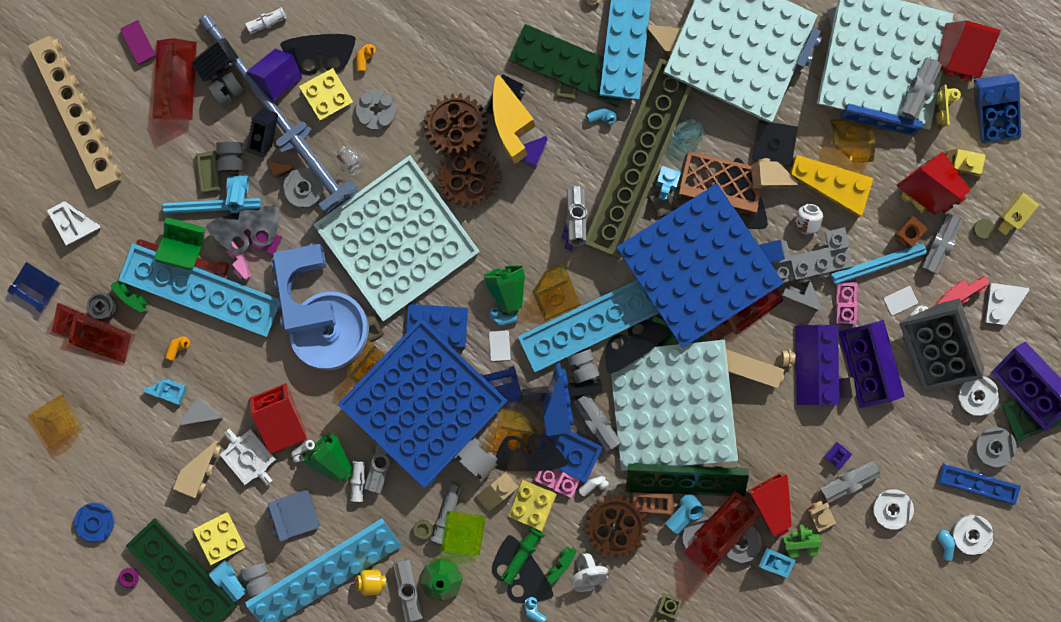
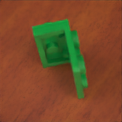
[154,217,205,271]

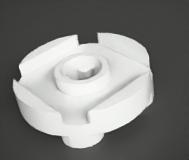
[957,377,999,416]
[873,489,914,529]
[952,514,993,555]

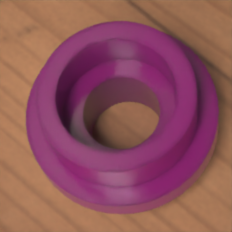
[118,568,139,588]

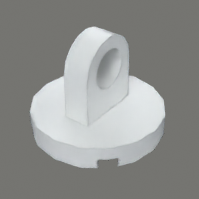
[570,553,610,592]

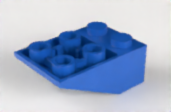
[974,74,1021,143]
[542,363,574,436]

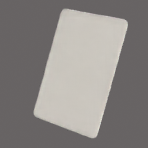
[884,286,918,315]
[489,330,511,361]

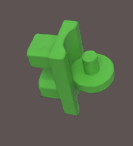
[783,525,822,558]

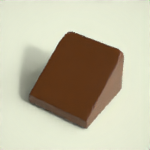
[268,163,294,178]

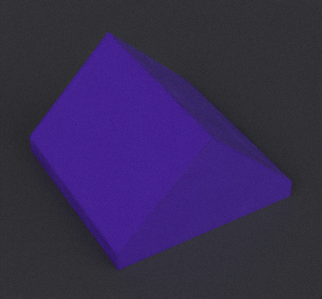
[246,48,302,102]
[520,136,548,169]

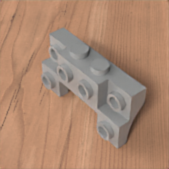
[771,227,853,283]

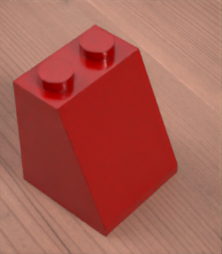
[938,20,1001,82]
[896,151,971,215]
[250,383,307,454]
[747,472,792,537]

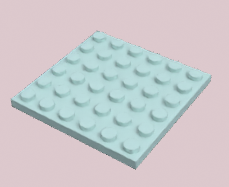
[663,0,817,123]
[817,0,954,130]
[314,155,480,322]
[611,340,738,471]

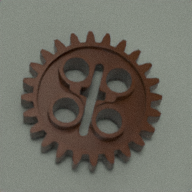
[423,93,488,156]
[437,144,501,208]
[584,493,649,559]

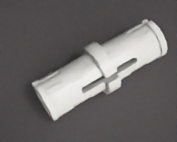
[245,7,287,35]
[350,461,366,502]

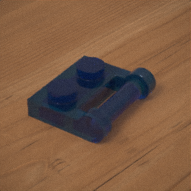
[7,262,61,313]
[480,365,523,405]

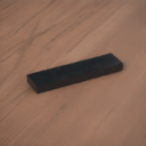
[522,379,602,403]

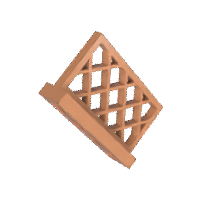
[677,151,761,217]

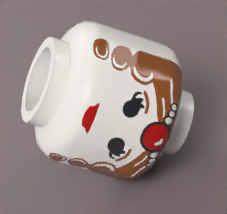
[795,204,823,235]

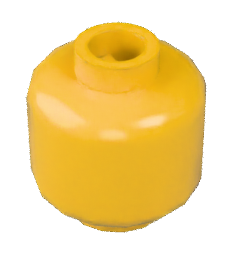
[356,569,386,596]

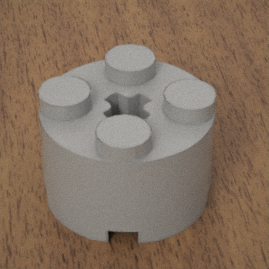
[453,438,498,483]

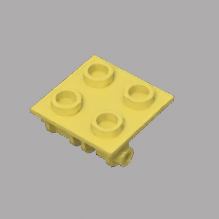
[299,68,353,121]
[935,85,961,129]
[508,480,557,531]
[193,512,245,565]

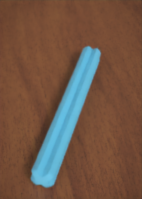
[162,198,261,214]
[831,244,927,284]

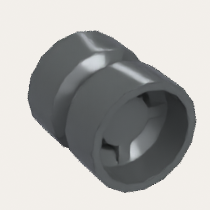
[208,71,246,108]
[216,142,243,172]
[87,293,118,319]

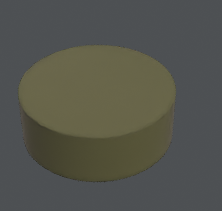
[973,219,995,239]
[413,520,433,540]

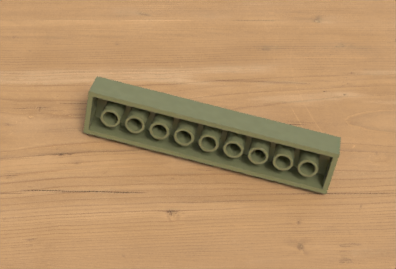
[584,58,691,259]

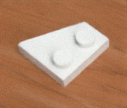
[47,201,101,246]
[984,283,1029,325]

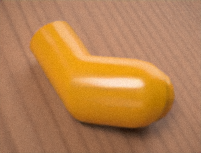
[356,44,376,72]
[165,336,190,361]

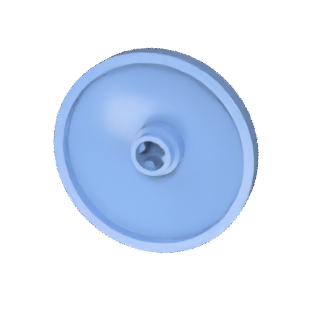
[289,292,369,370]

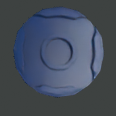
[74,502,115,543]

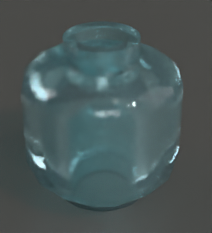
[674,119,705,148]

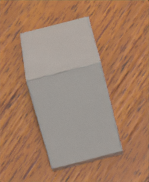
[180,398,223,425]

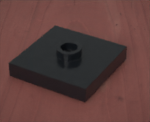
[752,120,798,166]

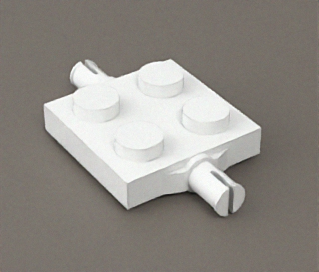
[220,428,277,486]

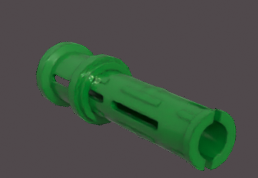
[501,526,545,585]

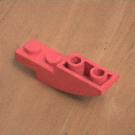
[934,276,990,306]

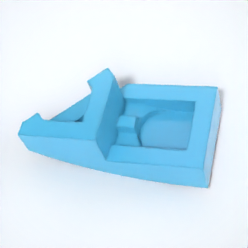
[143,379,188,405]

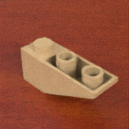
[173,441,222,498]

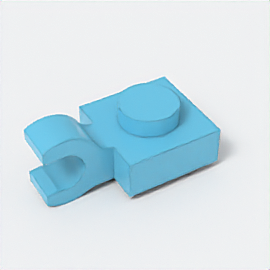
[656,166,681,201]

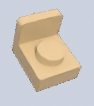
[808,500,836,532]

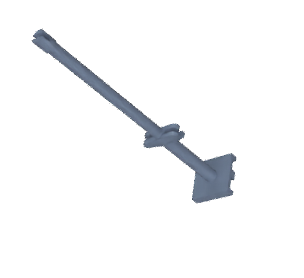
[199,14,360,214]

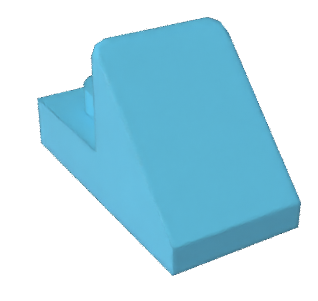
[759,547,796,578]

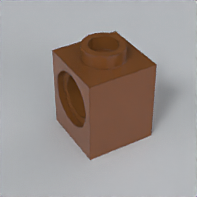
[894,216,928,248]

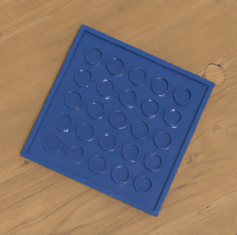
[616,183,784,349]
[337,318,507,488]

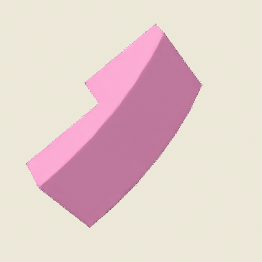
[226,240,251,280]
[836,281,858,324]
[533,469,580,498]

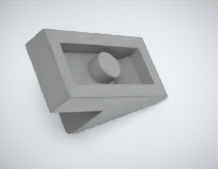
[781,281,821,311]

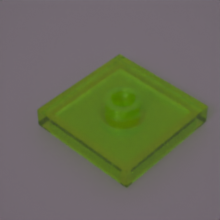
[441,511,486,556]

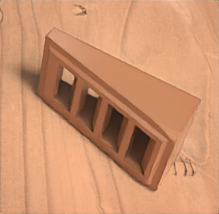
[632,492,675,515]

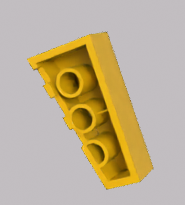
[789,155,874,218]

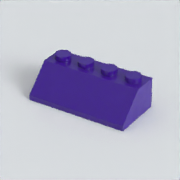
[839,320,905,408]
[795,325,839,405]
[991,341,1061,431]

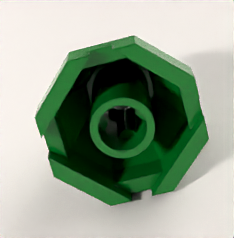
[484,265,525,315]
[302,431,352,482]
[420,558,463,602]

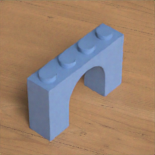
[271,244,336,334]

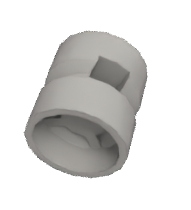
[566,349,600,384]
[240,561,273,597]

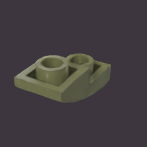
[653,594,683,622]

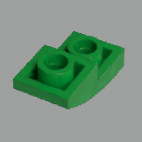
[110,281,148,313]
[546,546,576,584]

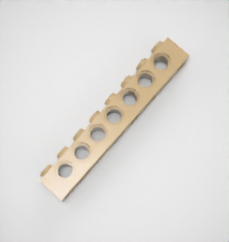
[28,35,122,191]

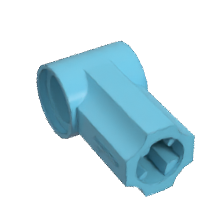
[225,175,249,213]
[666,494,705,535]
[209,561,247,603]

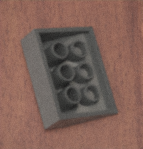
[899,298,984,392]

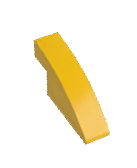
[493,75,536,164]

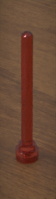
[136,239,229,278]

